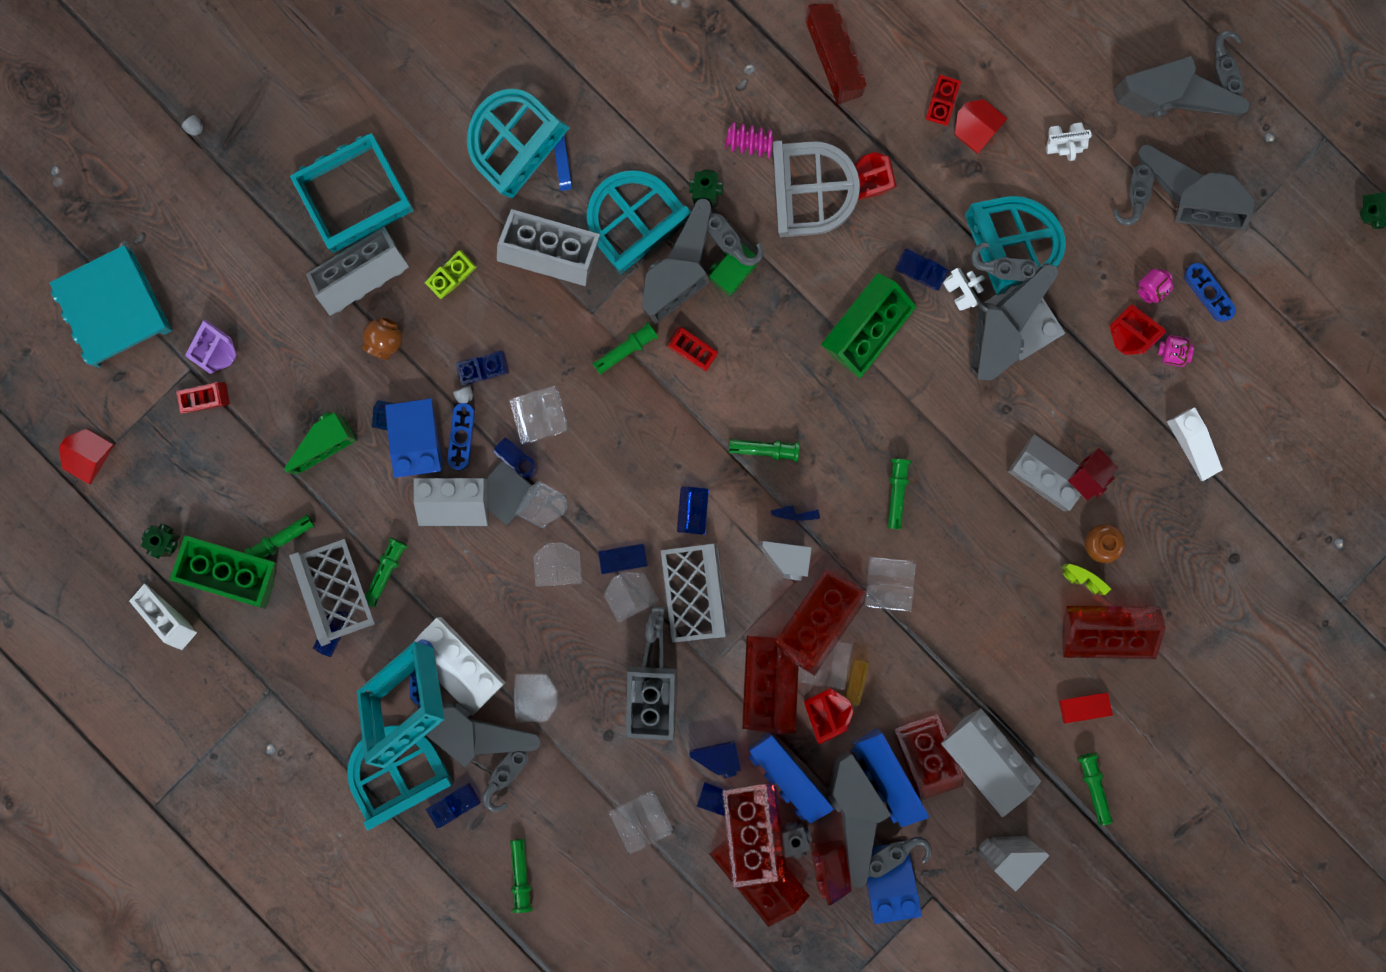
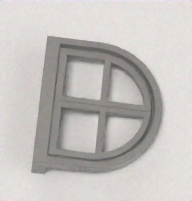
[773,141,860,237]

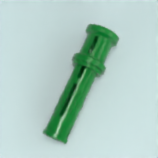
[592,321,659,375]
[729,439,800,462]
[887,458,912,529]
[245,514,315,559]
[365,537,408,608]
[1077,752,1113,826]
[510,839,533,913]

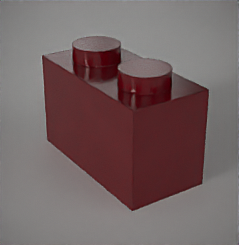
[1067,448,1118,501]

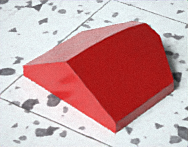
[954,99,1007,154]
[854,152,897,200]
[1109,304,1166,355]
[59,429,114,485]
[804,688,854,744]

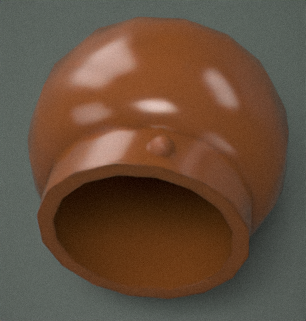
[362,317,402,360]
[1085,524,1125,563]

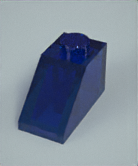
[689,740,741,778]

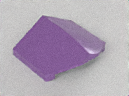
[185,319,237,374]

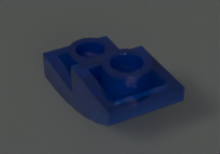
[455,351,509,386]

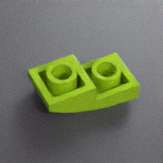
[425,250,477,299]
[1061,564,1111,595]

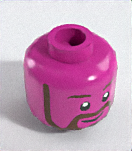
[1138,269,1174,303]
[1158,335,1194,367]

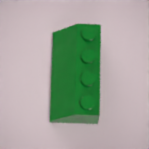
[821,273,917,379]
[169,535,275,609]

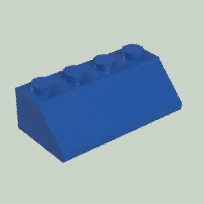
[852,728,929,827]
[748,731,834,824]

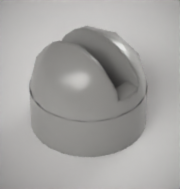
[181,115,203,135]
[453,385,473,404]

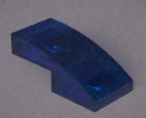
[894,249,949,291]
[770,505,820,521]
[426,783,481,829]

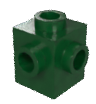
[690,169,724,207]
[1360,192,1386,229]
[140,523,180,559]

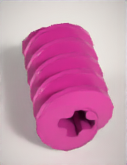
[725,122,774,159]

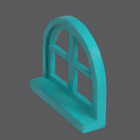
[467,89,570,199]
[587,171,691,275]
[964,196,1066,295]
[347,725,454,831]

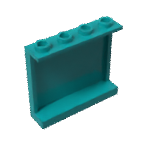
[49,245,173,368]

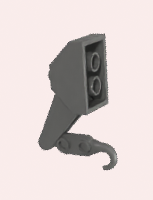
[1113,31,1250,119]
[1114,145,1255,231]
[642,199,763,324]
[970,243,1058,381]
[626,606,678,740]
[408,702,540,812]
[828,750,932,888]

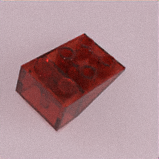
[811,840,852,906]

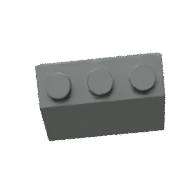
[984,285,1065,361]
[1007,434,1081,512]
[414,478,488,526]

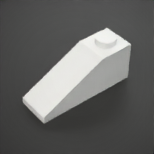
[1167,408,1223,481]
[129,584,197,650]

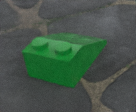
[284,412,358,475]

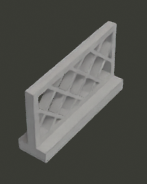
[289,539,375,646]
[661,543,729,643]

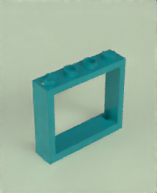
[290,133,414,253]
[356,641,445,769]

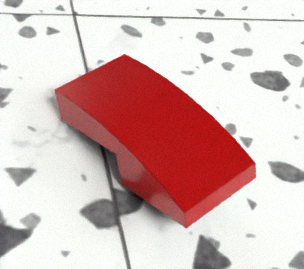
[925,74,961,126]
[1059,693,1113,724]

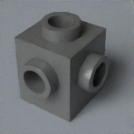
[775,822,813,859]

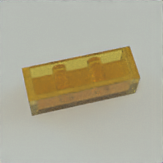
[845,659,869,706]

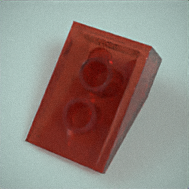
[894,714,964,801]

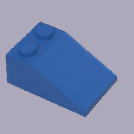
[385,398,444,478]
[866,844,922,924]

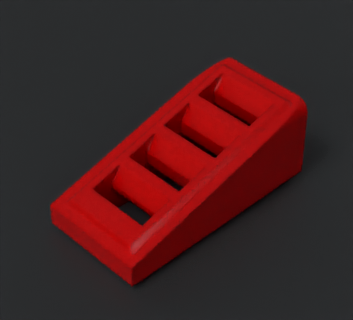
[666,327,719,372]
[176,382,230,414]

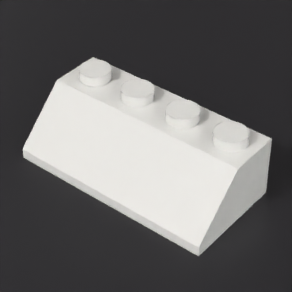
[415,617,506,716]

